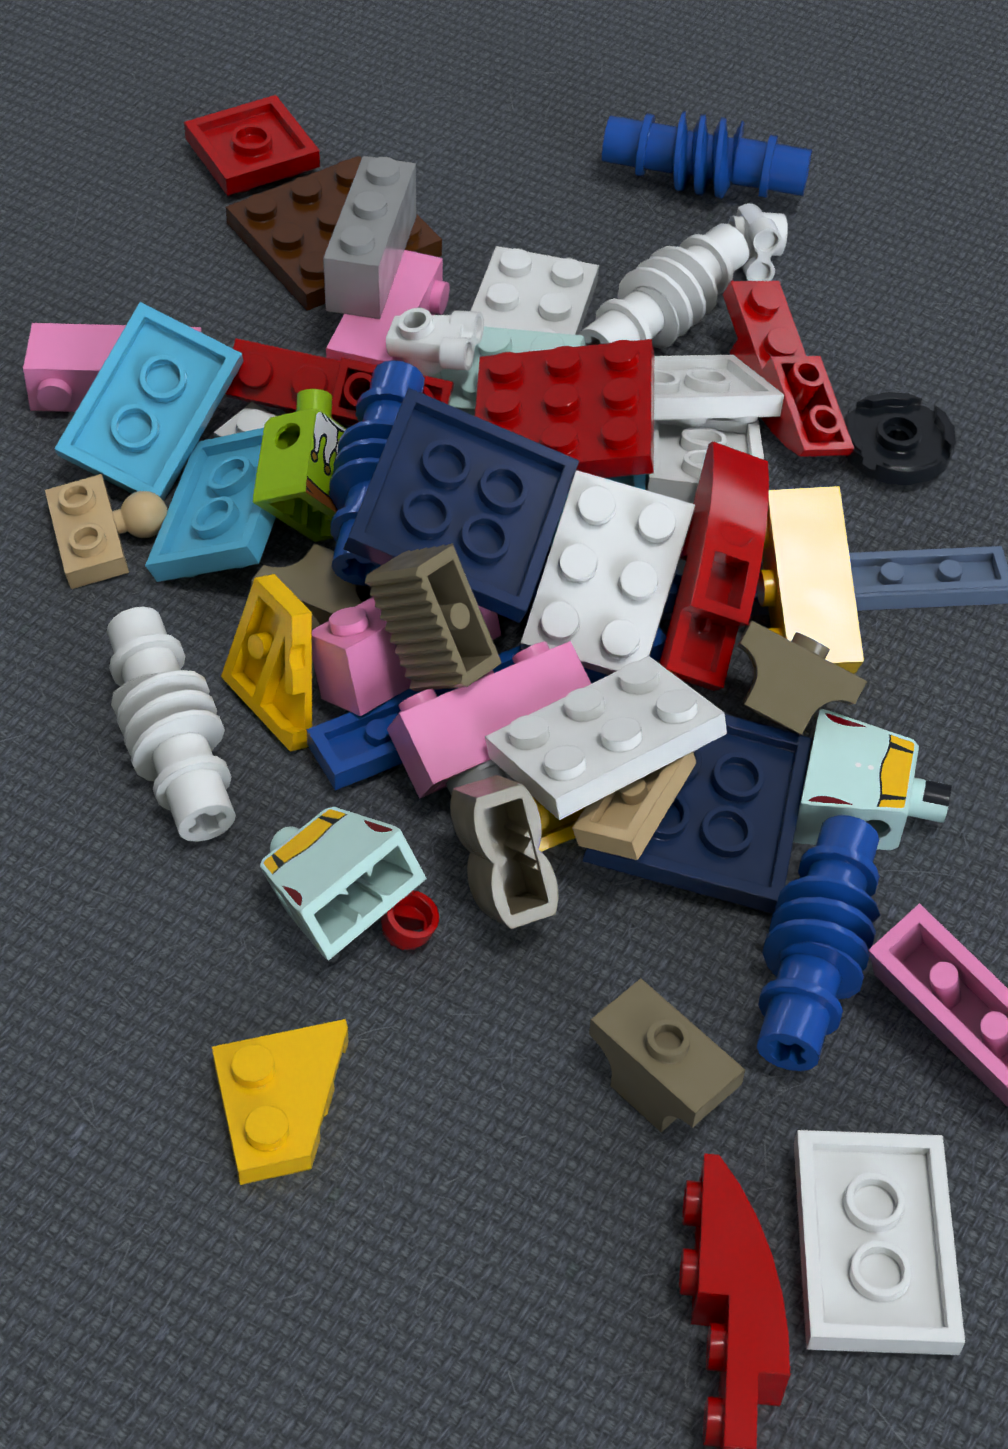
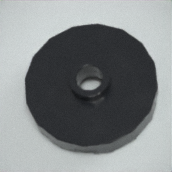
[844,392,956,485]

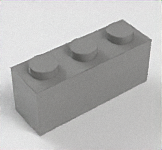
[323,156,417,319]

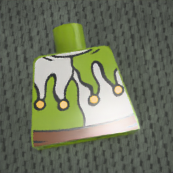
[253,389,346,542]

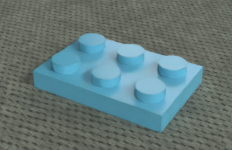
[54,302,244,501]
[145,428,276,582]

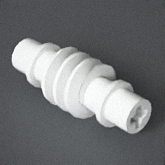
[579,223,749,349]
[106,607,236,842]

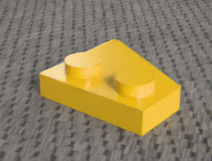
[221,574,312,752]
[212,1019,348,1185]

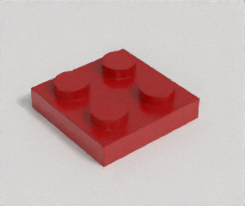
[184,95,320,196]

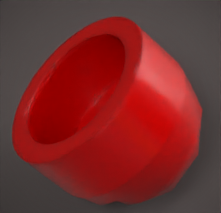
[381,890,439,950]

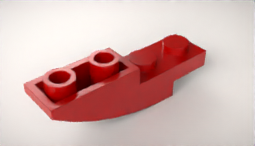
[723,281,854,457]
[225,338,454,426]
[660,441,769,691]
[679,1153,790,1449]

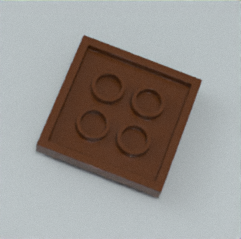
[226,156,442,311]

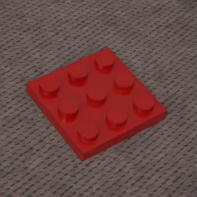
[475,339,654,481]

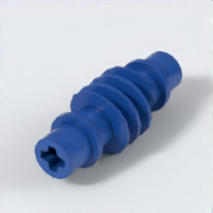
[602,111,812,199]
[329,360,425,586]
[756,815,881,1071]

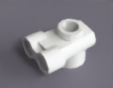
[728,204,788,281]
[386,308,484,377]

